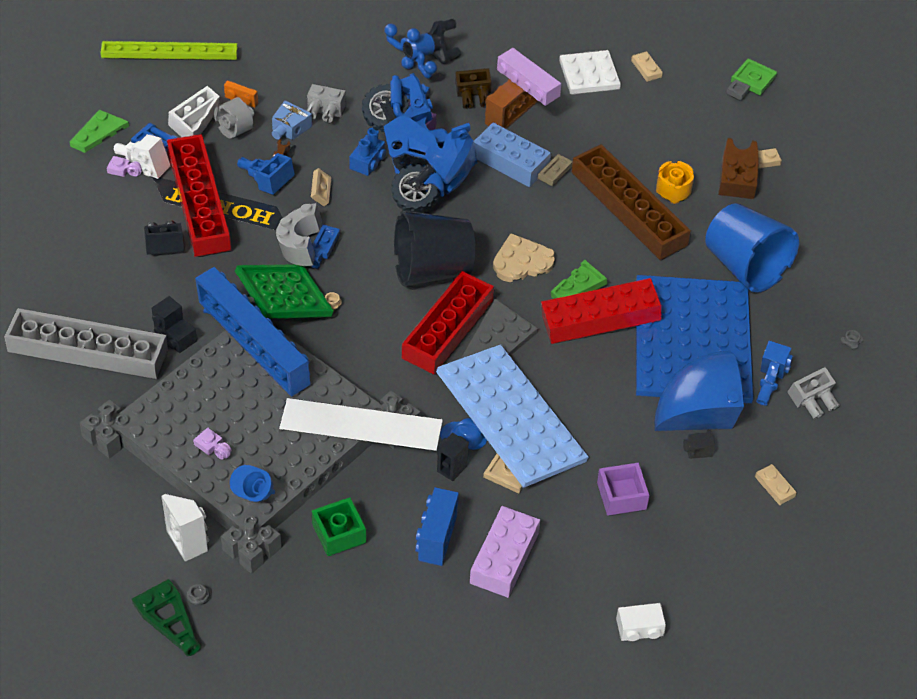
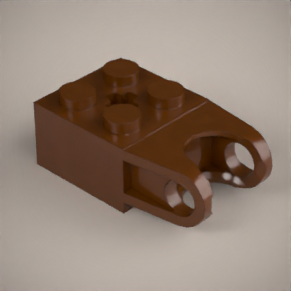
[718,138,759,199]

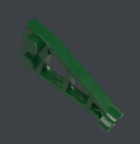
[132,579,201,656]

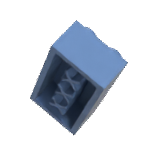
[474,123,551,187]

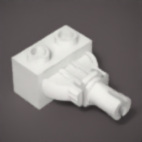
[114,134,171,179]

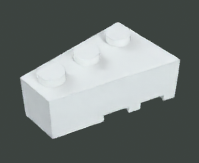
[168,86,219,137]

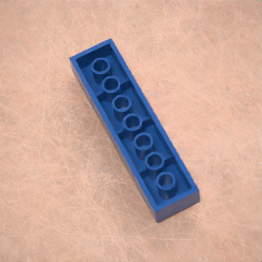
[195,267,311,397]

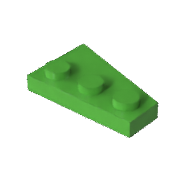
[70,110,129,153]
[551,260,607,299]

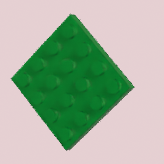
[235,264,334,319]

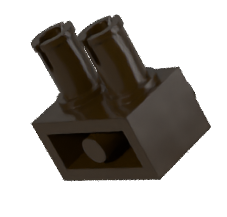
[455,68,492,109]

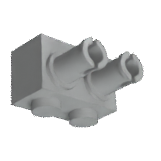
[307,84,346,123]
[787,367,840,420]

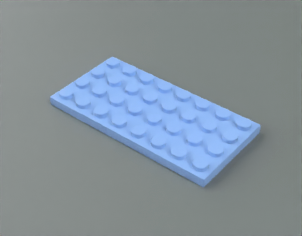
[436,344,588,488]

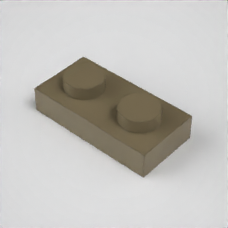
[538,154,573,186]

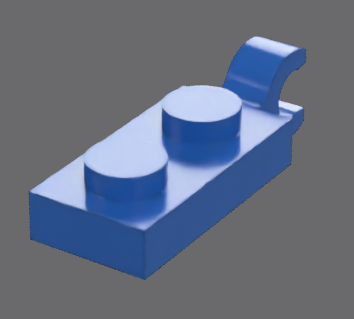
[311,225,340,269]

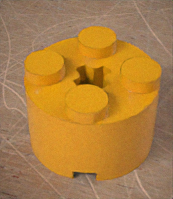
[656,161,694,204]

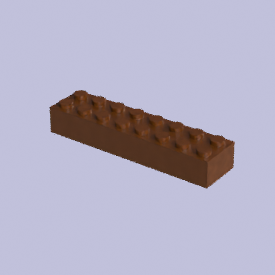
[572,144,691,260]

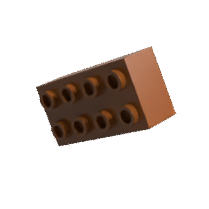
[485,79,538,129]

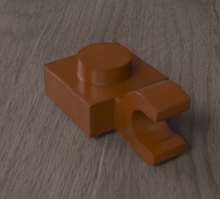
[273,139,291,157]

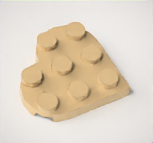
[493,234,554,282]

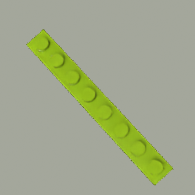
[101,41,238,60]

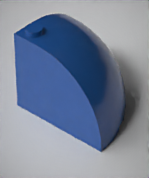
[654,351,744,431]

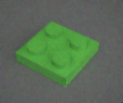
[731,59,777,95]

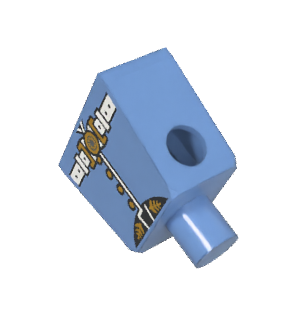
[272,101,312,140]

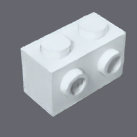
[616,603,666,641]

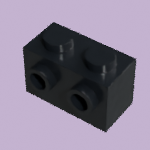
[437,432,469,481]

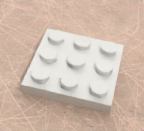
[559,50,620,94]

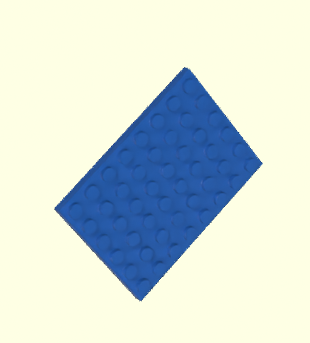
[636,275,753,403]

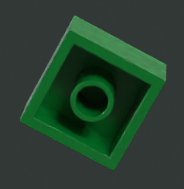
[312,497,366,556]

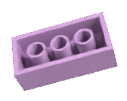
[470,506,540,598]

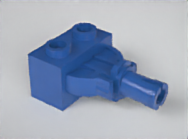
[237,153,294,195]
[756,341,793,406]

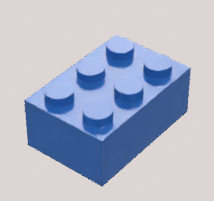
[415,488,459,566]

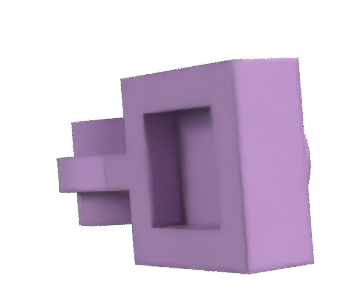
[107,156,142,177]
[193,428,232,459]

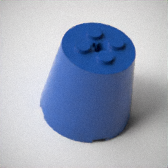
[705,203,799,292]

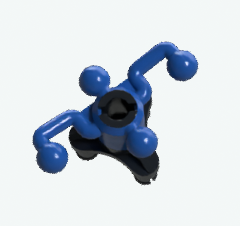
[385,18,461,79]

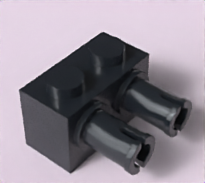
[144,220,184,255]

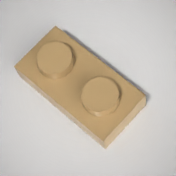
[631,52,663,82]
[758,148,781,168]
[311,168,331,206]
[755,464,797,505]

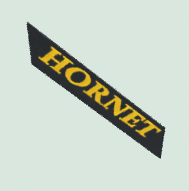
[152,177,283,230]

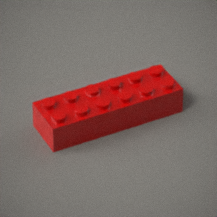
[402,271,494,375]
[541,278,661,344]

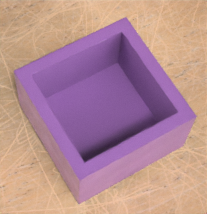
[597,463,649,516]

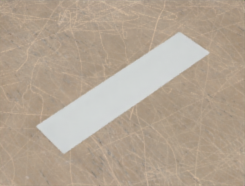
[279,398,442,450]

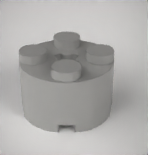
[214,97,254,138]

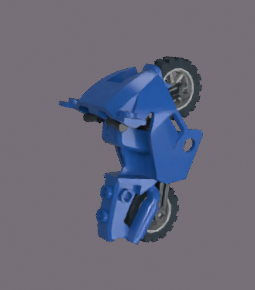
[362,73,477,213]

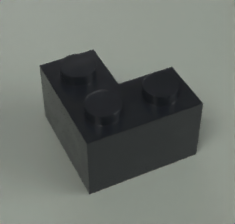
[151,296,197,353]

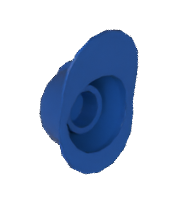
[440,418,487,450]
[230,465,275,502]

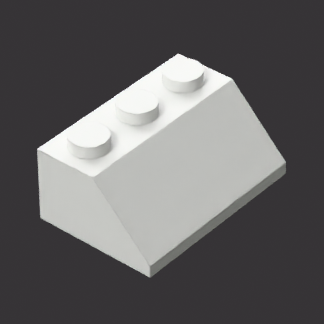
[162,494,209,561]

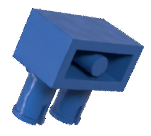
[349,128,386,176]

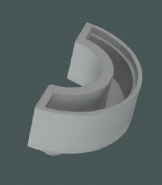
[276,203,322,266]

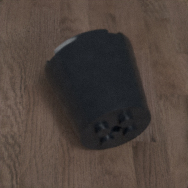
[394,211,476,286]

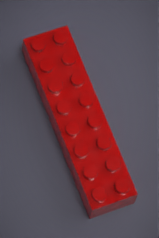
[167,134,231,257]

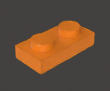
[224,80,258,108]

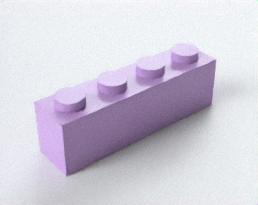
[497,48,561,106]

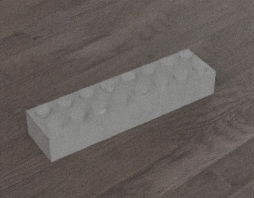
[4,308,168,379]

